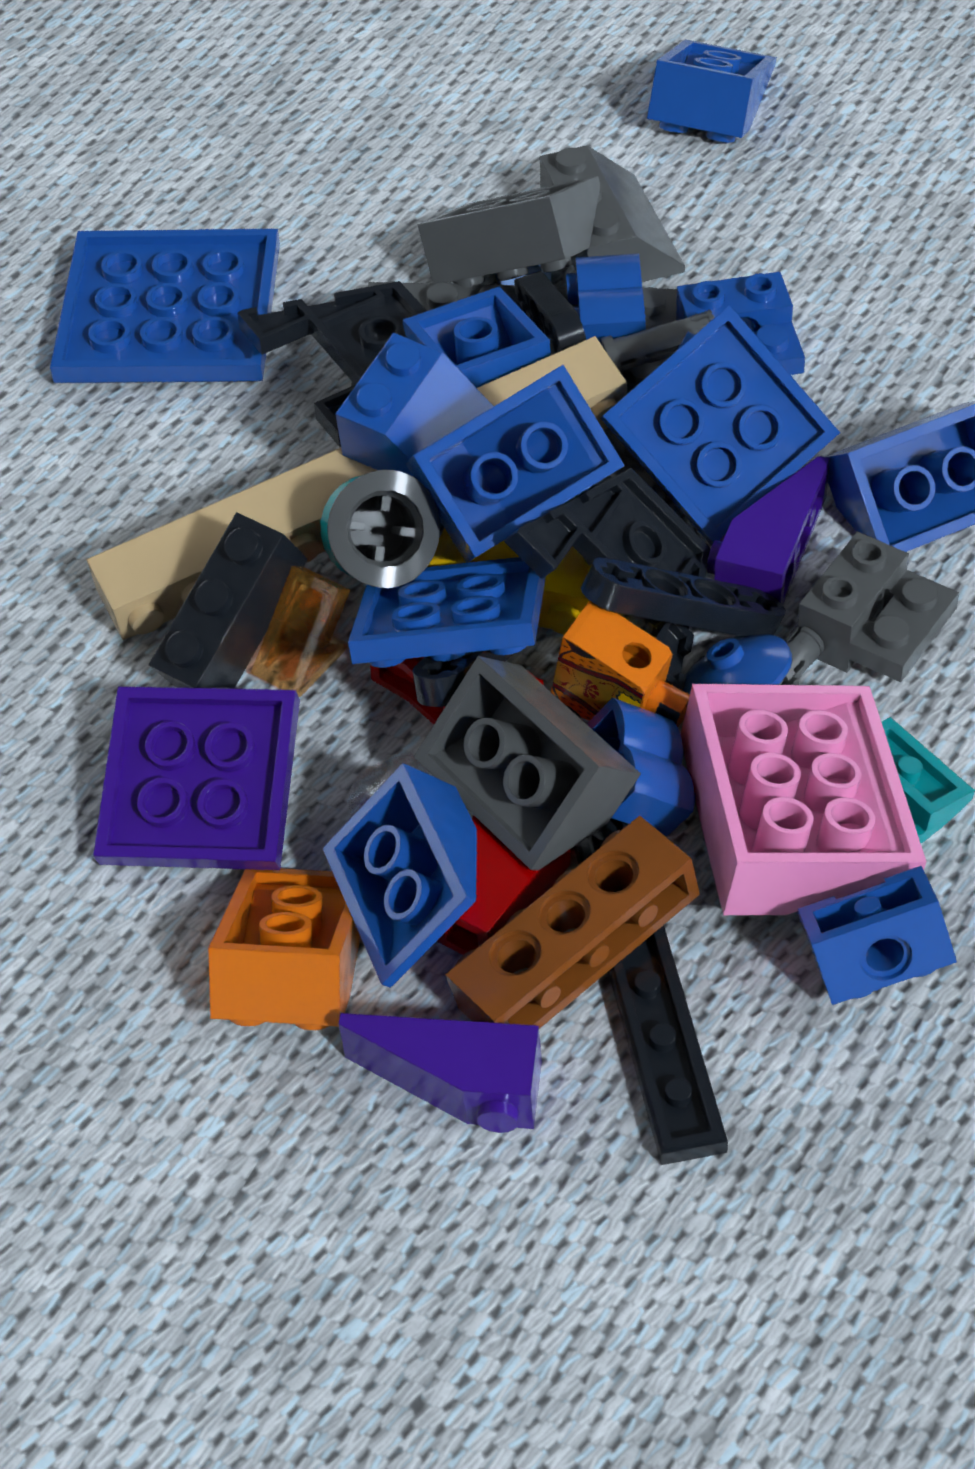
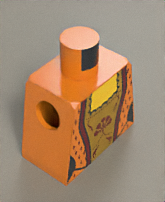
[551,601,690,727]

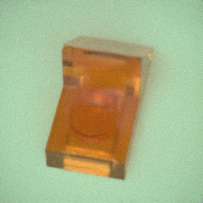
[251,566,350,697]

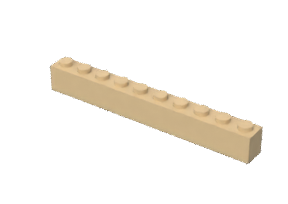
[86,336,627,640]

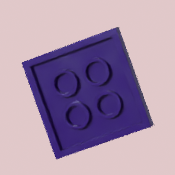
[93,687,300,870]

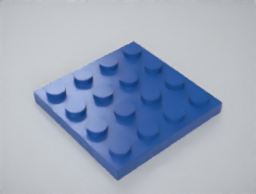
[50,229,280,383]

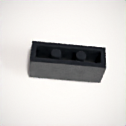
[148,512,308,689]

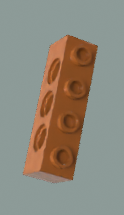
[445,816,700,1029]

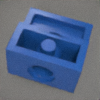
[676,272,805,375]
[797,866,957,1005]

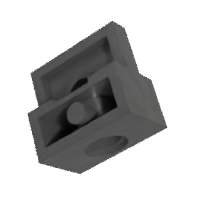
[798,531,959,682]

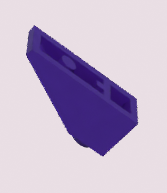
[707,456,830,605]
[339,1013,542,1133]

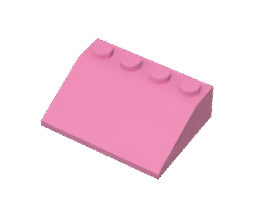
[680,684,926,916]

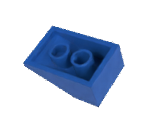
[647,39,777,142]
[406,365,625,563]
[322,763,477,988]

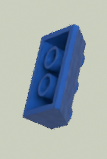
[825,401,975,552]

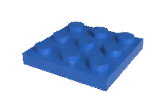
[600,305,840,545]
[348,557,546,668]

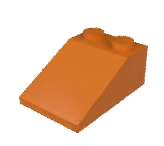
[208,868,360,1030]

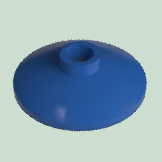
[682,634,792,694]

